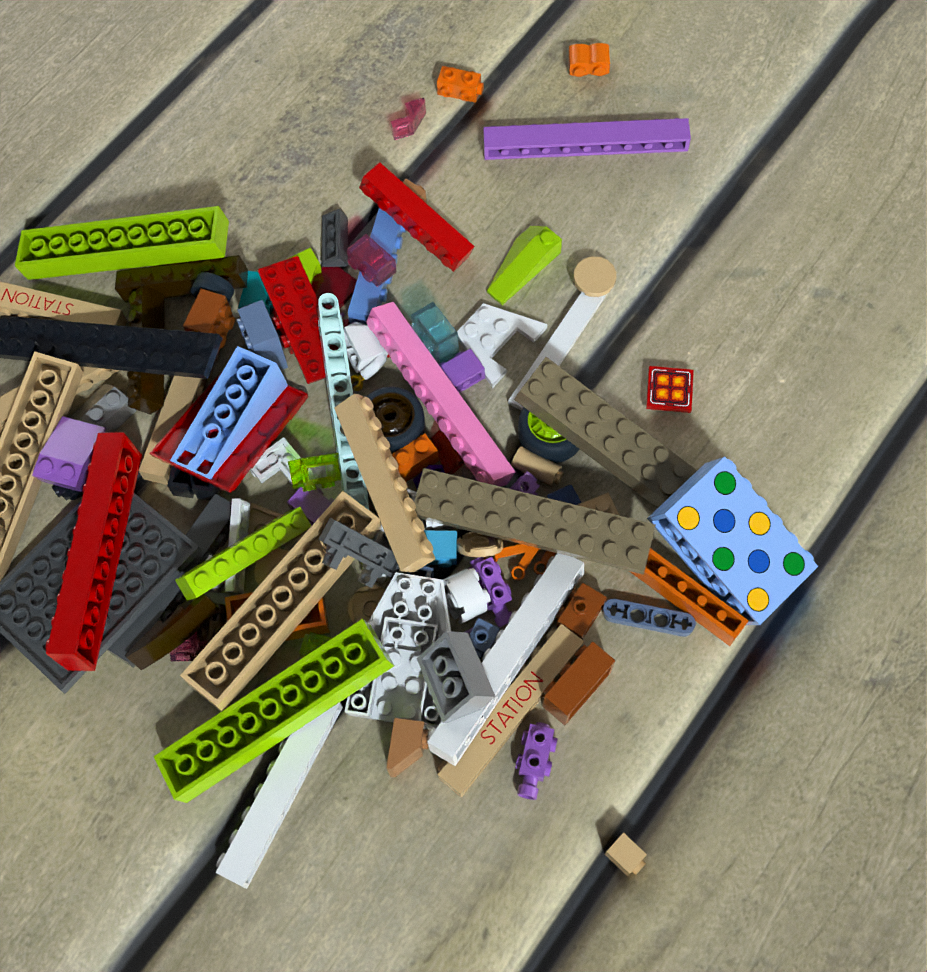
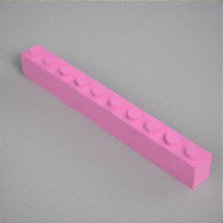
[366,302,515,487]

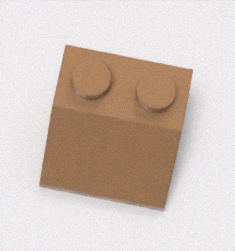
[386,718,429,777]

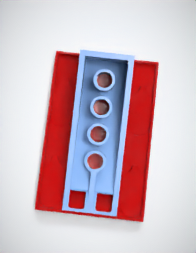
[149,346,309,493]

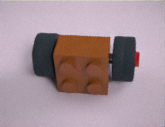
[179,272,235,355]

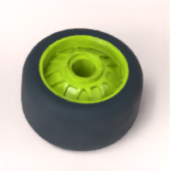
[518,407,580,463]

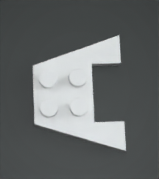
[456,303,547,388]

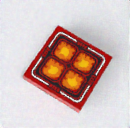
[646,366,694,413]

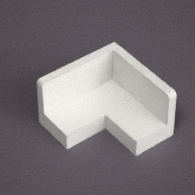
[250,437,314,486]

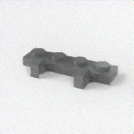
[318,518,400,588]

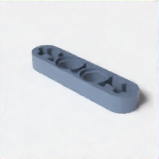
[602,599,696,637]

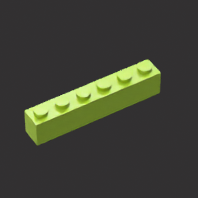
[175,506,311,600]

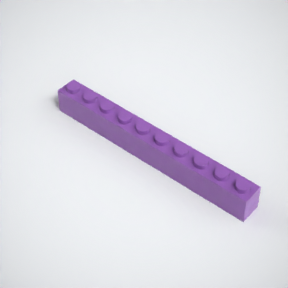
[483,118,691,160]

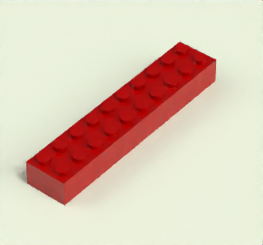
[46,432,142,671]

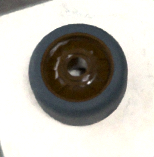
[366,387,425,454]

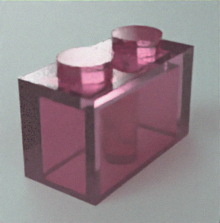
[347,234,397,287]

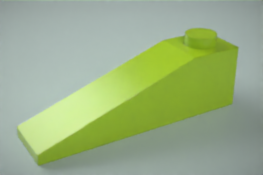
[487,226,562,305]

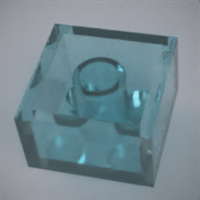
[410,302,459,365]

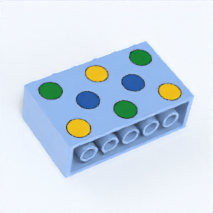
[647,457,818,625]

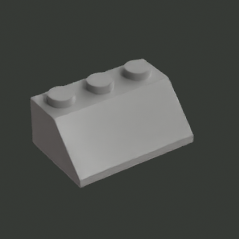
[69,383,136,433]
[417,631,496,723]

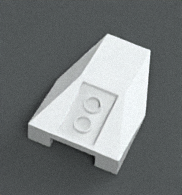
[345,572,451,729]

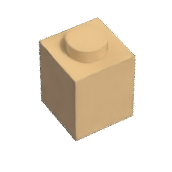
[605,833,647,876]

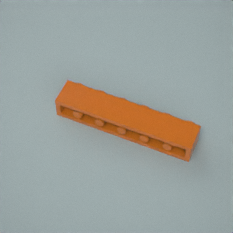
[629,548,749,646]

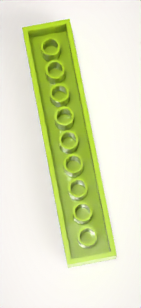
[15,206,229,280]
[153,619,395,803]

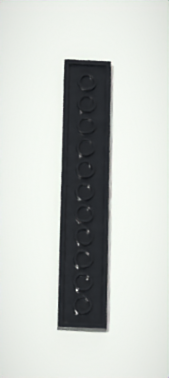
[0,316,223,379]

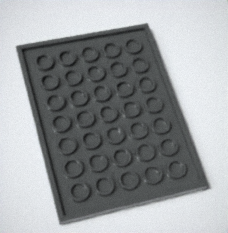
[0,493,202,694]

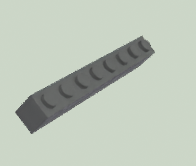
[107,494,232,668]

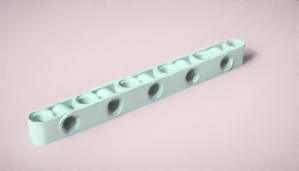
[318,293,369,510]

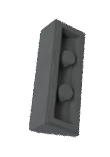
[322,209,348,267]

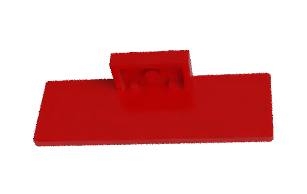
[258,256,339,384]

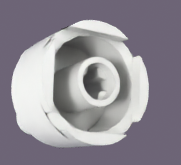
[443,568,491,624]

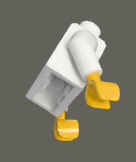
[343,322,388,391]

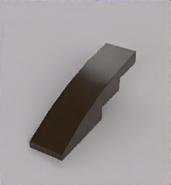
[124,594,220,671]

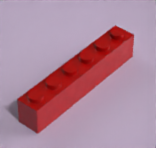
[359,162,475,272]

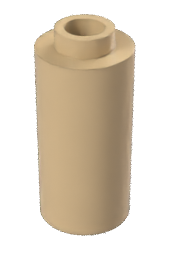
[511,446,564,486]

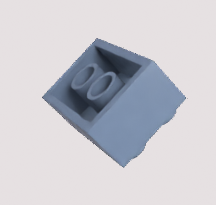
[236,300,288,370]

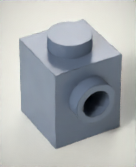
[469,618,500,659]

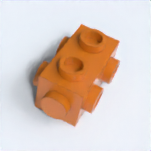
[437,66,484,103]

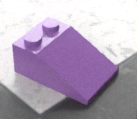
[32,416,107,492]

